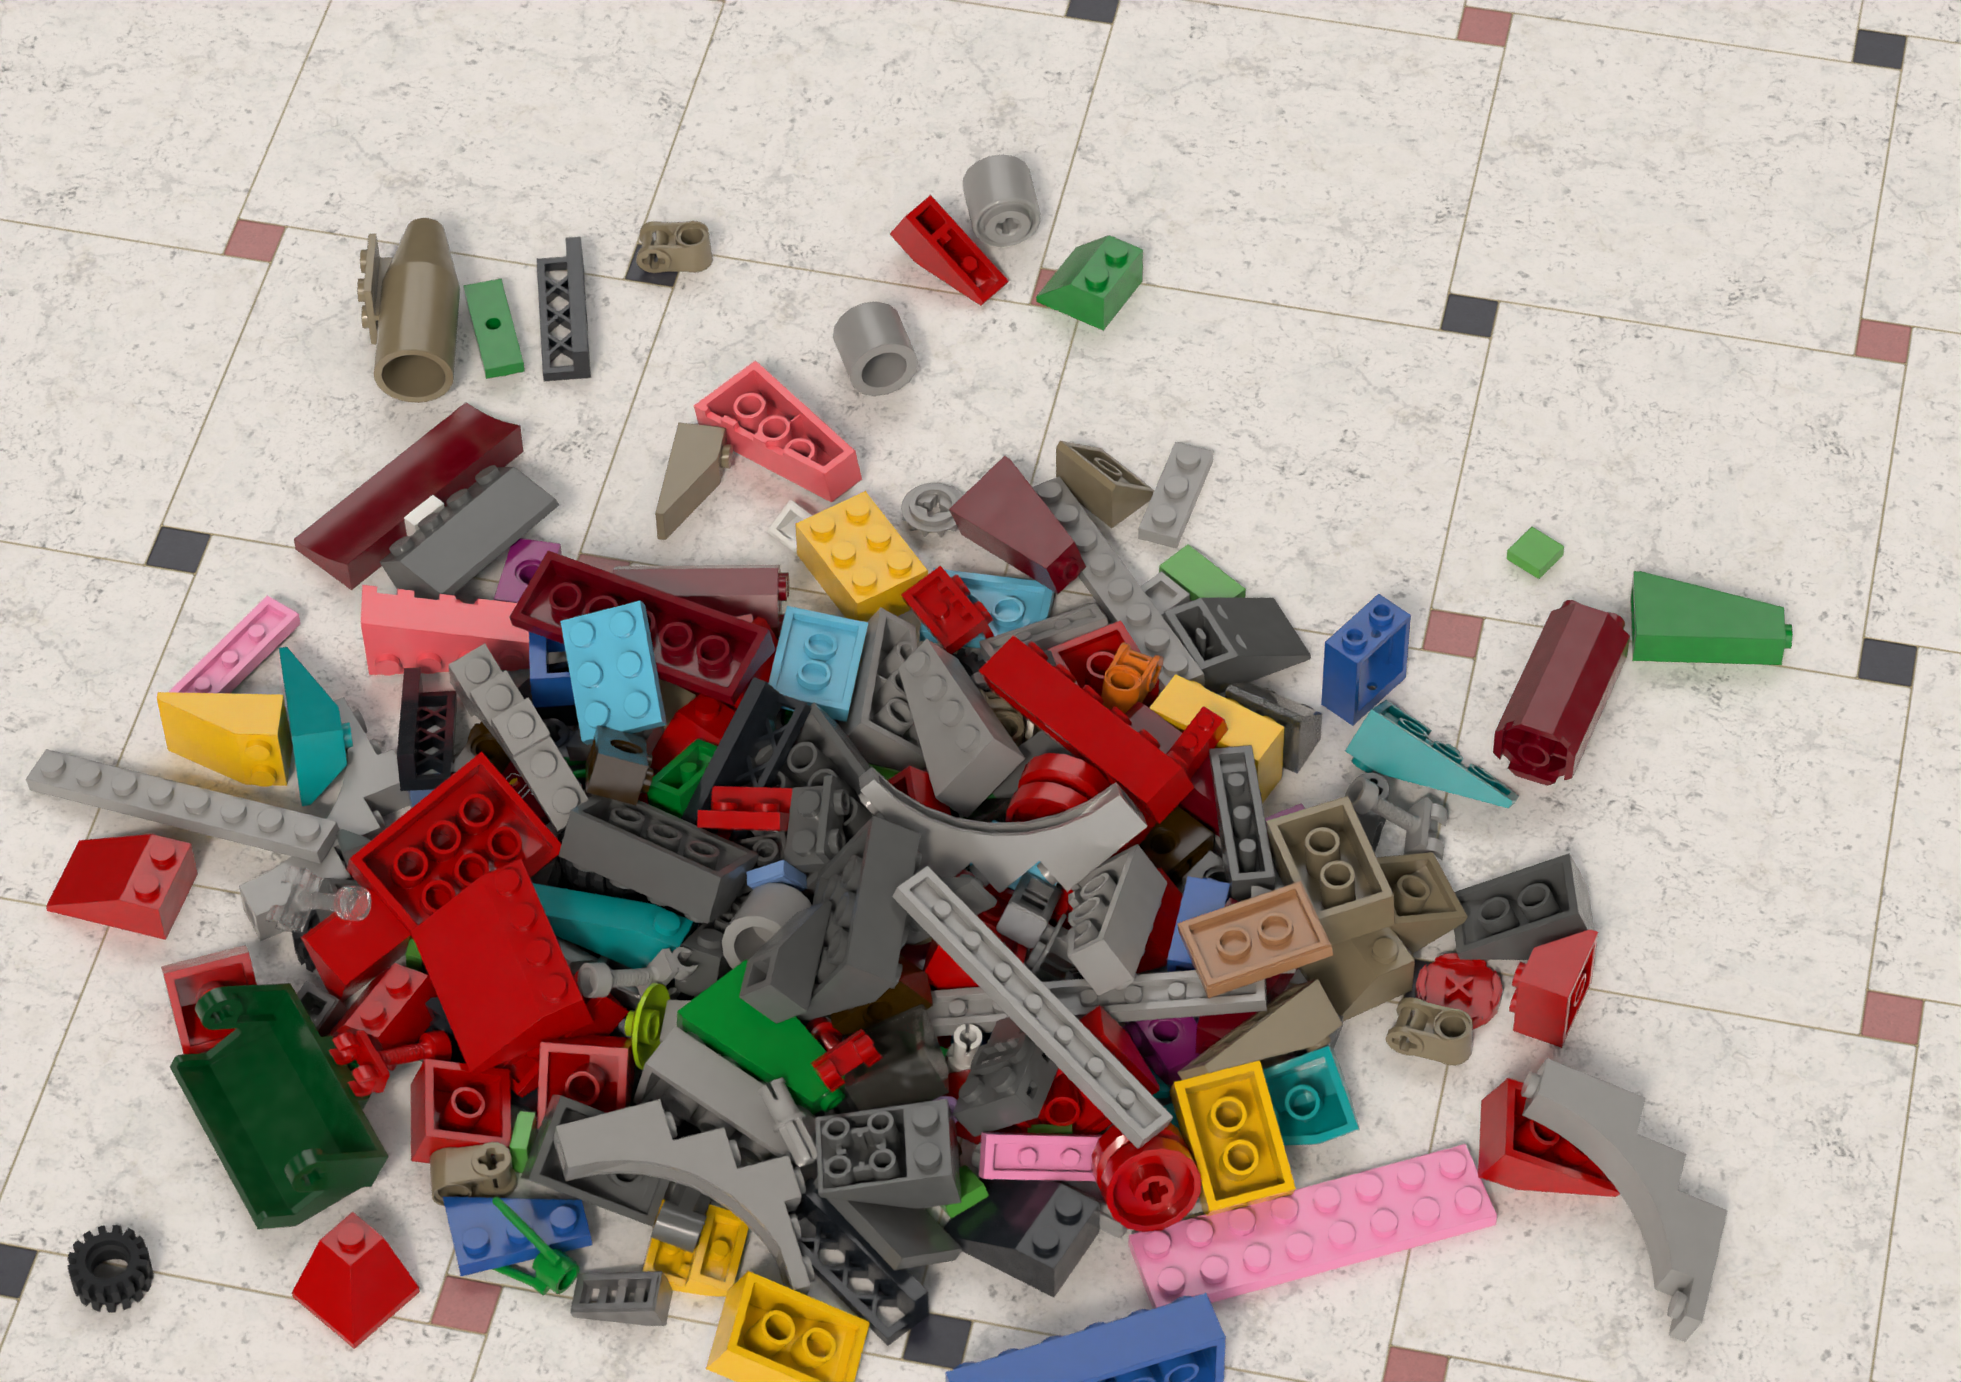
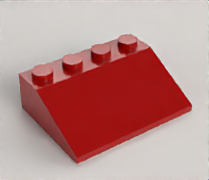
[346,751,561,940]
[410,858,593,1076]

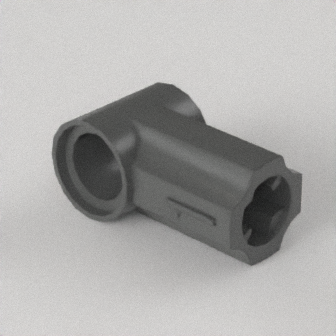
[651,1183,712,1253]

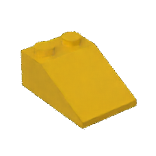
[157,692,293,787]
[706,1271,870,1382]

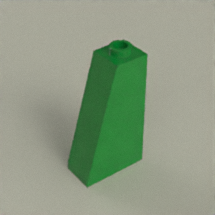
[1630,571,1793,665]
[677,959,848,1115]

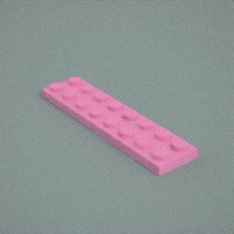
[1128,1144,1497,1309]

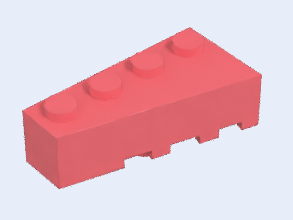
[694,360,862,502]
[361,585,530,676]

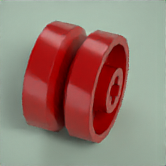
[1005,753,1110,822]
[1091,1123,1201,1232]

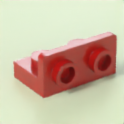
[901,565,994,655]
[697,786,793,831]

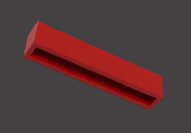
[978,635,1195,824]

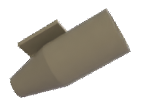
[357,218,460,403]

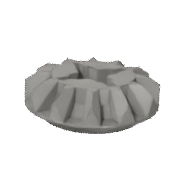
[901,483,962,537]

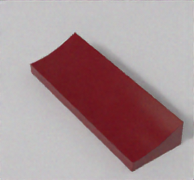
[294,402,524,590]
[509,550,775,706]

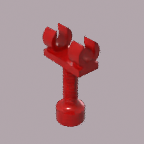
[806,1017,882,1093]
[329,1030,452,1097]

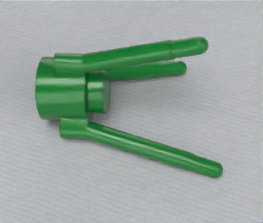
[492,1197,580,1296]

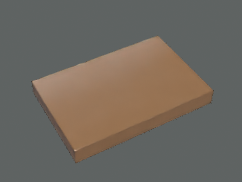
[1177,881,1333,999]

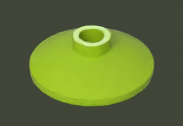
[625,983,670,1070]

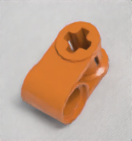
[1101,642,1163,714]

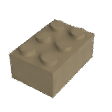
[1267,796,1395,945]

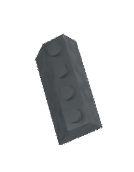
[380,465,559,600]
[559,795,759,924]

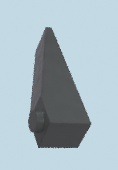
[1209,745,1275,902]

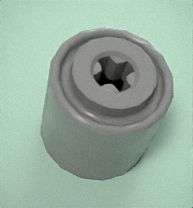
[963,154,1040,247]
[833,301,918,396]
[722,883,812,969]

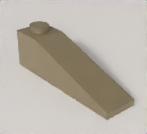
[1178,979,1343,1080]

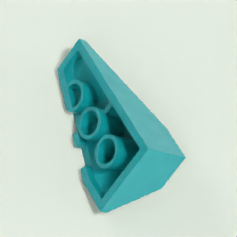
[279,647,353,807]
[1345,700,1519,809]
[533,883,699,969]
[1163,1046,1360,1146]

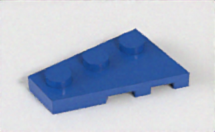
[443,1197,592,1276]

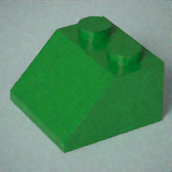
[1036,235,1143,331]

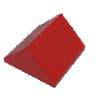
[301,887,411,1003]

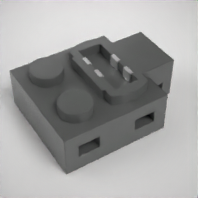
[952,1017,1059,1137]

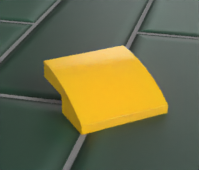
[641,1199,749,1297]

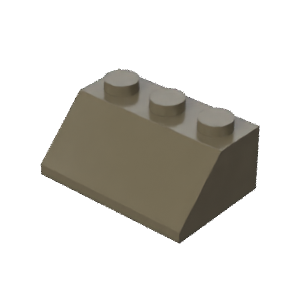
[1298,927,1415,1022]

